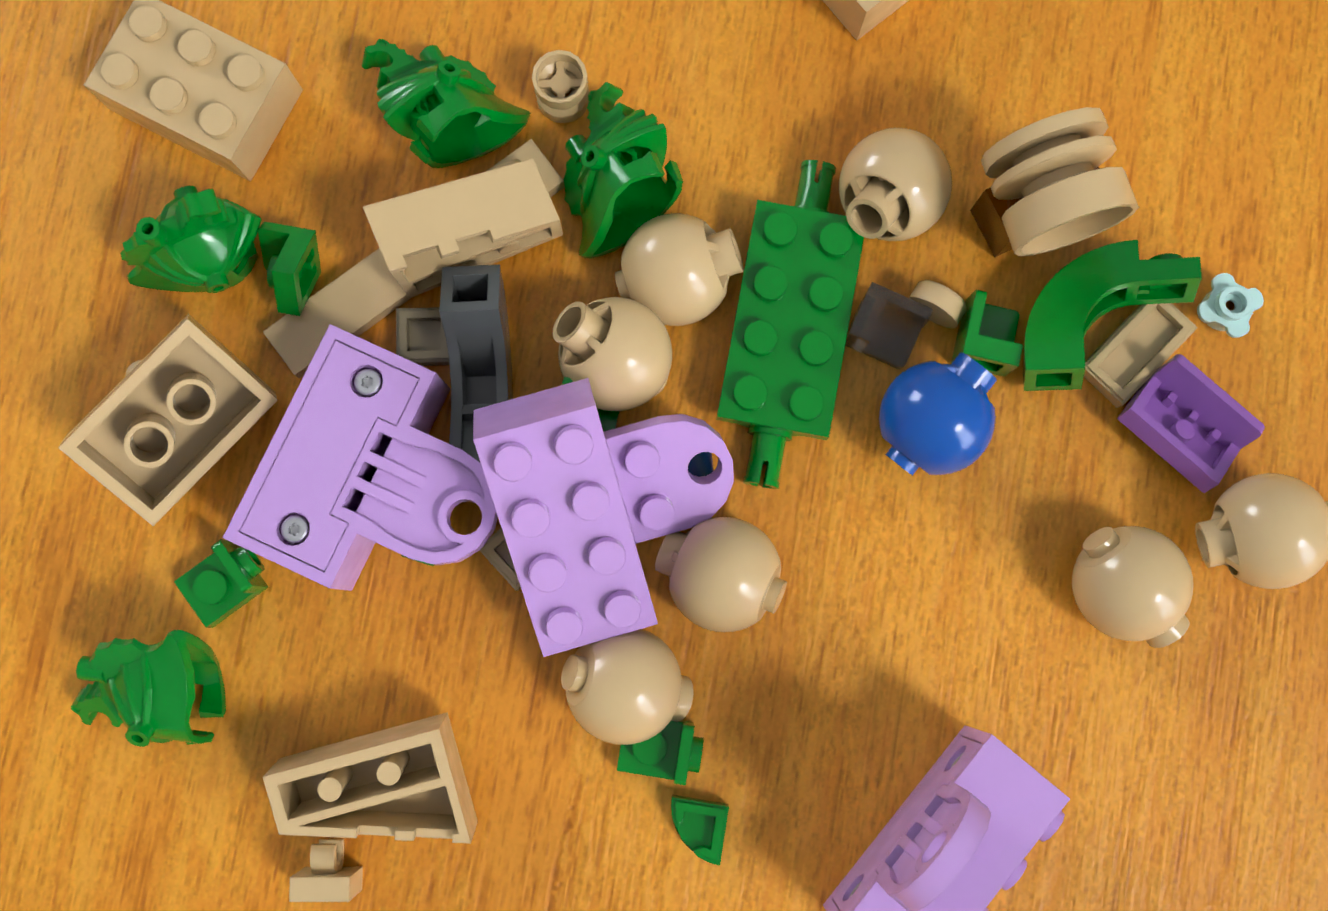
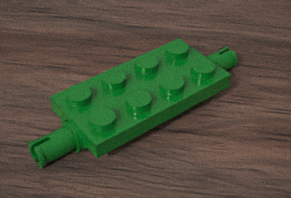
[716,160,864,489]

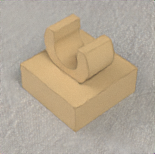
[289,839,363,902]

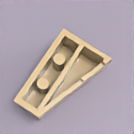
[363,158,563,298]
[263,712,478,844]

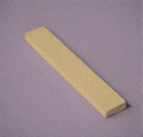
[263,139,565,379]

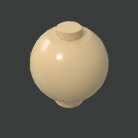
[839,128,952,241]
[615,213,744,326]
[553,297,672,411]
[1195,473,1328,589]
[655,517,787,632]
[1072,526,1194,648]
[561,629,693,745]

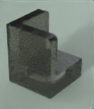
[845,282,933,369]

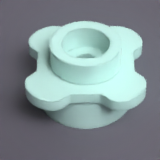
[1197,273,1264,338]

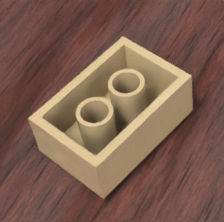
[84,0,303,181]
[58,314,278,526]

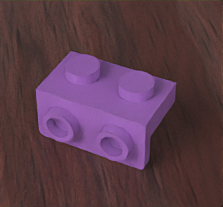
[1117,354,1265,493]

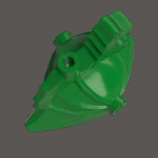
[361,39,531,168]
[563,82,683,258]
[120,186,262,293]
[71,630,226,747]

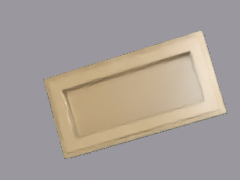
[1084,303,1198,408]

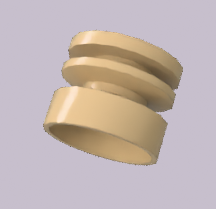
[981,107,1139,256]

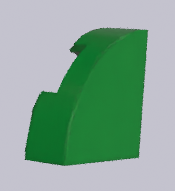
[671,795,729,865]

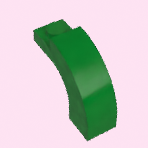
[1023,240,1202,391]

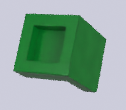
[951,290,1023,377]

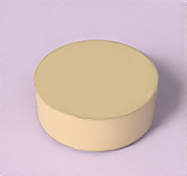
[908,280,967,329]

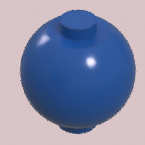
[879,352,997,476]

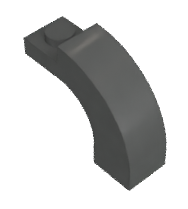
[439,265,513,462]

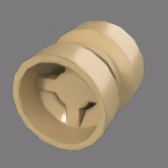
[532,50,590,123]

